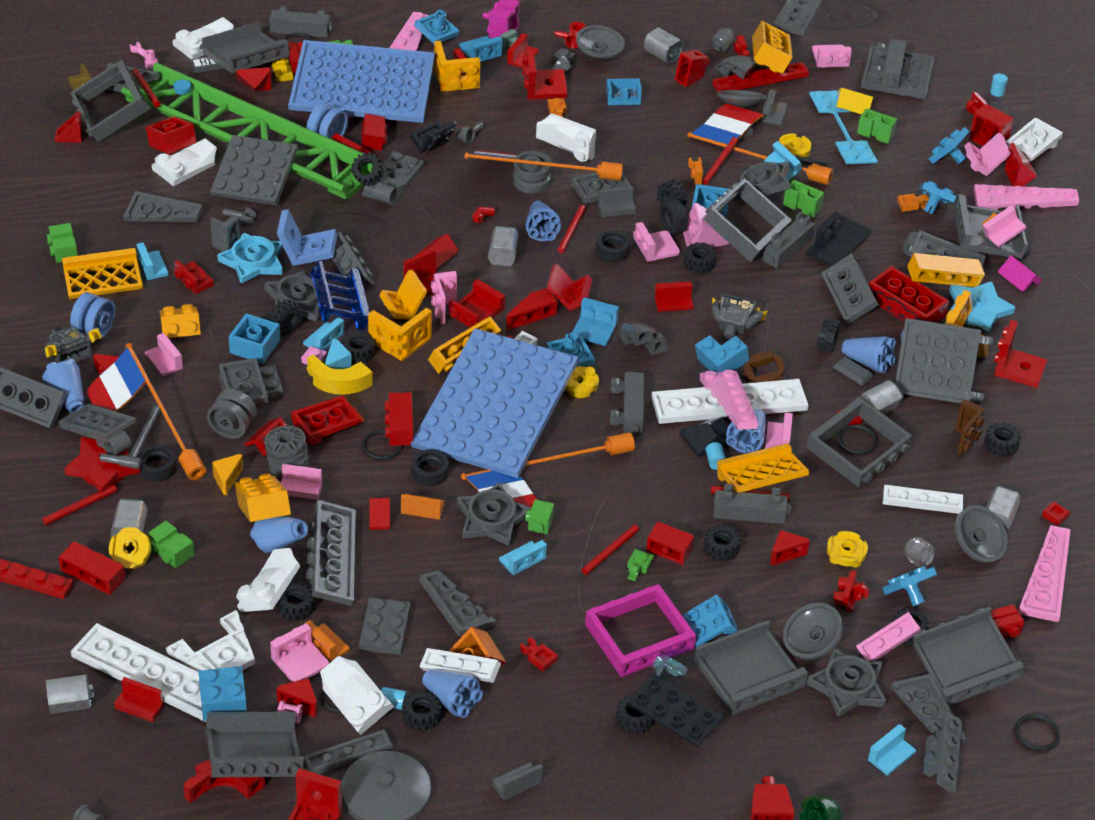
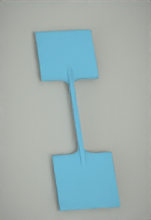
[809,90,878,164]

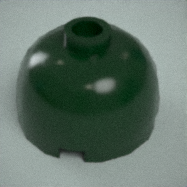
[799,795,843,820]

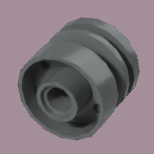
[264,426,309,478]

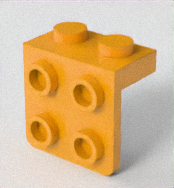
[379,270,426,320]
[159,304,201,338]

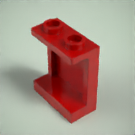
[448,279,505,328]

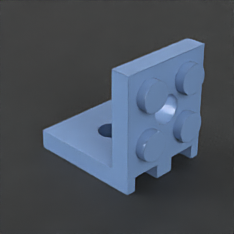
[277,209,338,266]

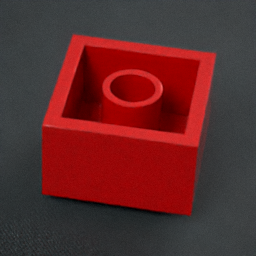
[969,104,1014,146]
[146,116,197,154]

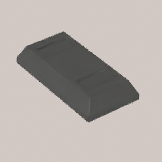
[833,357,874,386]

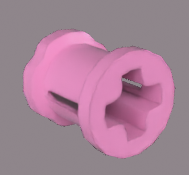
[277,701,303,724]

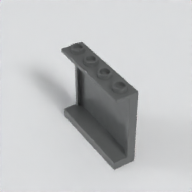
[201,22,289,73]
[953,194,1029,259]
[913,607,1024,706]
[694,620,808,715]
[205,712,304,777]

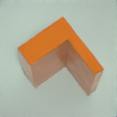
[401,494,444,520]
[303,620,350,663]

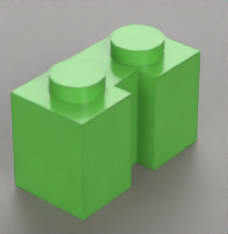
[857,109,897,144]
[783,180,824,218]
[46,223,77,263]
[147,521,194,568]

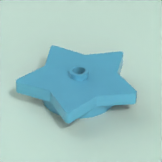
[217,233,284,283]
[950,282,1015,332]

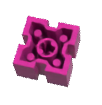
[482,0,520,39]

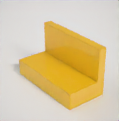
[836,88,873,115]

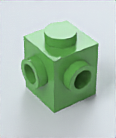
[525,500,554,534]

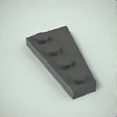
[123,191,203,222]
[419,571,496,637]
[891,673,966,745]

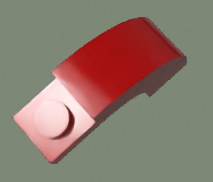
[183,760,265,803]

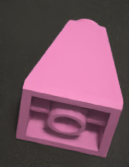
[683,203,729,248]

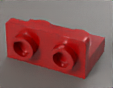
[174,260,214,294]

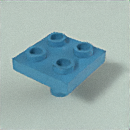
[414,10,460,44]
[928,127,969,164]
[918,181,957,215]
[546,333,595,367]
[882,566,937,606]

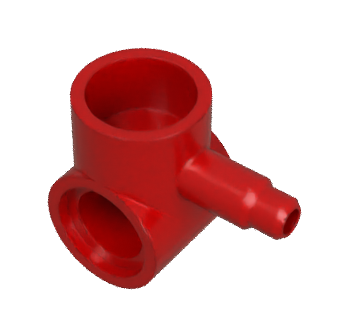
[554,22,585,49]

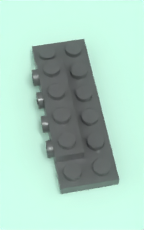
[306,500,356,606]

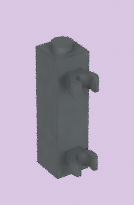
[269,6,332,38]
[871,39,907,88]
[763,212,815,268]
[610,372,644,434]
[713,484,790,524]

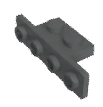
[332,231,375,286]
[923,711,962,793]

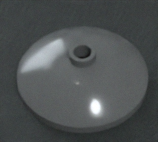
[576,25,625,59]
[717,90,767,109]
[955,505,1008,563]
[783,603,843,660]

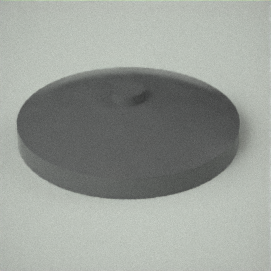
[341,751,431,820]

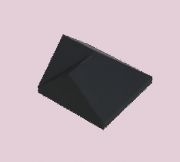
[679,417,729,457]

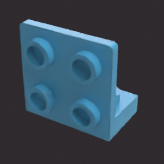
[459,36,502,62]
[572,298,619,346]
[683,595,738,647]

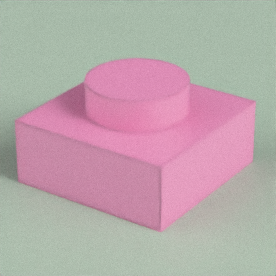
[301,346,327,365]

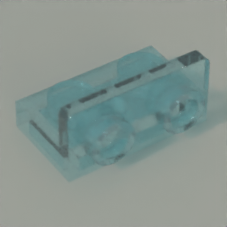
[652,653,688,677]

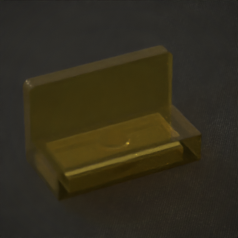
[68,63,95,98]

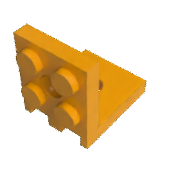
[434,41,480,92]
[945,290,989,359]
[368,308,432,361]

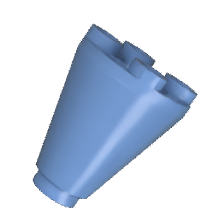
[526,201,561,241]
[842,336,896,373]
[42,359,84,414]
[726,409,766,454]
[250,516,308,553]
[422,669,483,718]

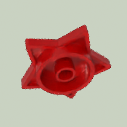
[64,437,141,493]

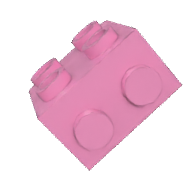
[812,45,852,68]
[964,133,1010,176]
[633,222,680,262]
[270,623,329,682]

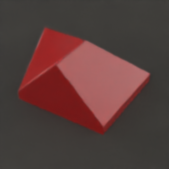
[236,67,271,91]
[1004,143,1037,187]

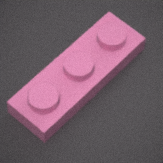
[856,612,921,662]

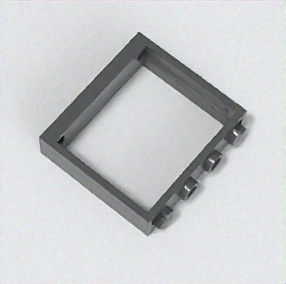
[70,60,149,142]
[703,178,792,262]
[806,397,912,488]

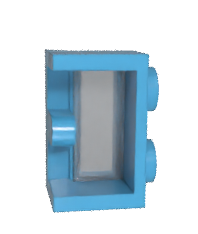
[606,78,642,105]

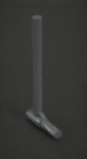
[100,406,160,469]

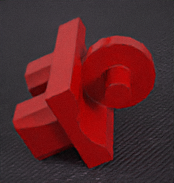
[966,92,987,114]
[833,571,870,612]

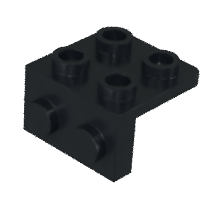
[410,121,457,153]

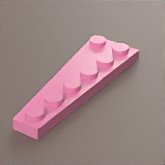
[390,12,429,51]
[974,184,1079,210]
[700,370,758,430]
[1018,525,1071,622]

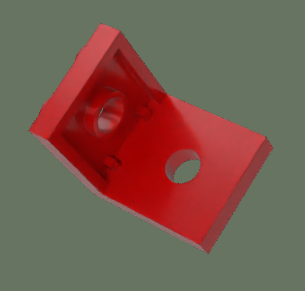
[522,47,567,99]
[994,320,1048,388]
[288,768,342,820]

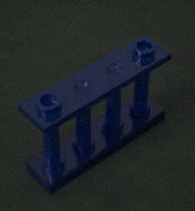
[311,260,370,331]

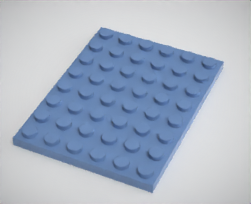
[288,40,435,123]
[411,329,579,478]

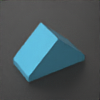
[325,338,351,369]

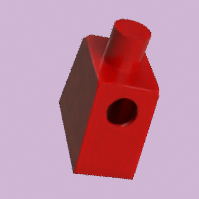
[674,50,710,87]
[750,776,795,820]

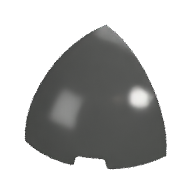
[715,55,760,80]
[619,322,668,355]

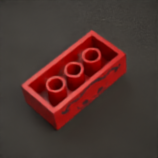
[869,266,949,323]

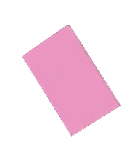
[983,206,1027,248]
[145,333,183,377]
[765,413,793,449]
[281,464,322,500]

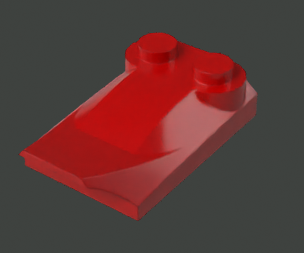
[291,395,365,445]

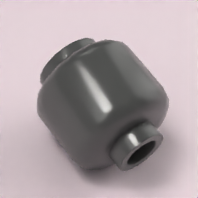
[711,28,735,52]

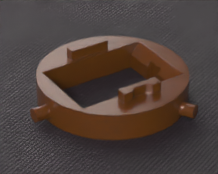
[741,350,785,383]

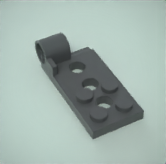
[774,0,822,36]
[362,151,424,205]
[903,230,985,266]
[821,253,879,324]
[0,367,67,429]
[58,404,137,456]

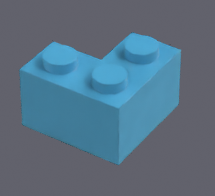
[695,335,749,372]

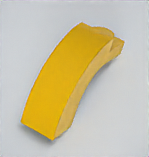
[307,355,373,395]

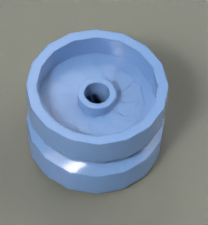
[307,102,348,139]
[70,292,115,338]

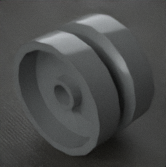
[513,151,552,194]
[207,389,257,439]

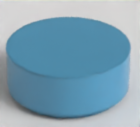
[174,80,191,95]

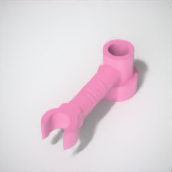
[130,42,158,70]

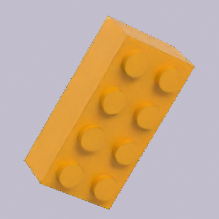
[752,21,792,74]
[235,474,291,522]

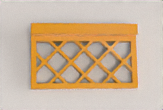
[62,248,143,299]
[717,443,809,493]

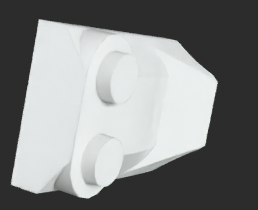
[173,17,234,59]
[536,113,596,162]
[1006,118,1063,162]
[152,139,217,186]
[236,548,300,612]
[320,656,394,735]

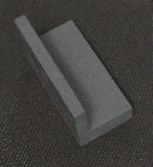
[762,89,788,125]
[598,187,636,217]
[210,216,240,252]
[492,762,543,801]

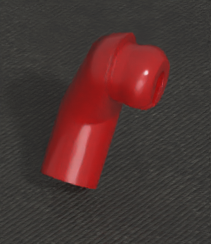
[472,207,495,223]

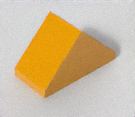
[212,454,243,495]

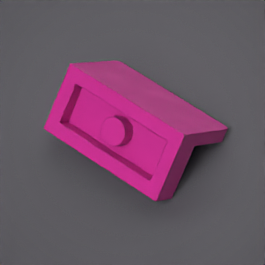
[998,255,1043,292]

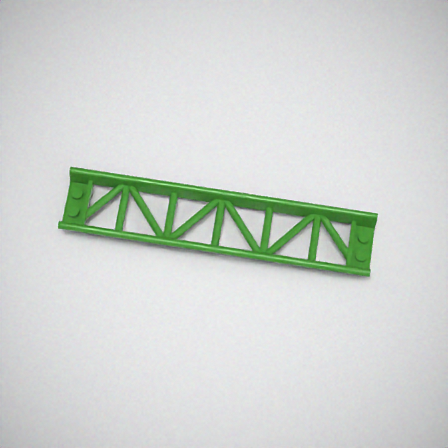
[121,62,374,199]

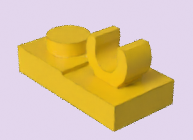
[270,57,293,82]

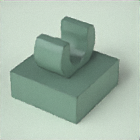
[501,29,518,51]

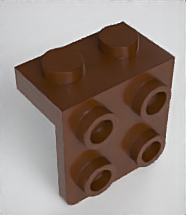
[955,399,985,456]

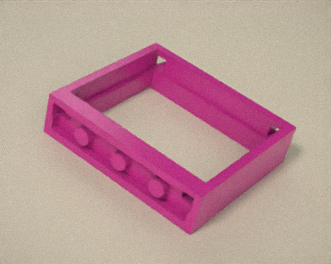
[585,584,696,677]

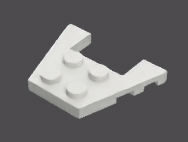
[166,610,255,672]

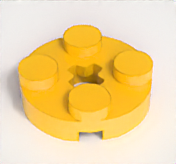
[779,133,811,158]
[564,366,599,398]
[109,527,151,569]
[827,531,868,567]

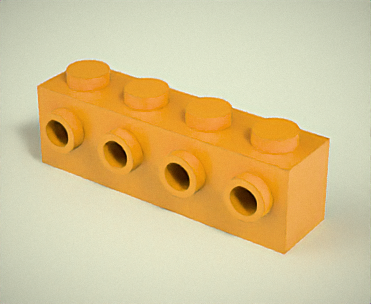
[907,253,985,287]
[428,316,501,374]

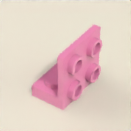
[431,271,457,325]

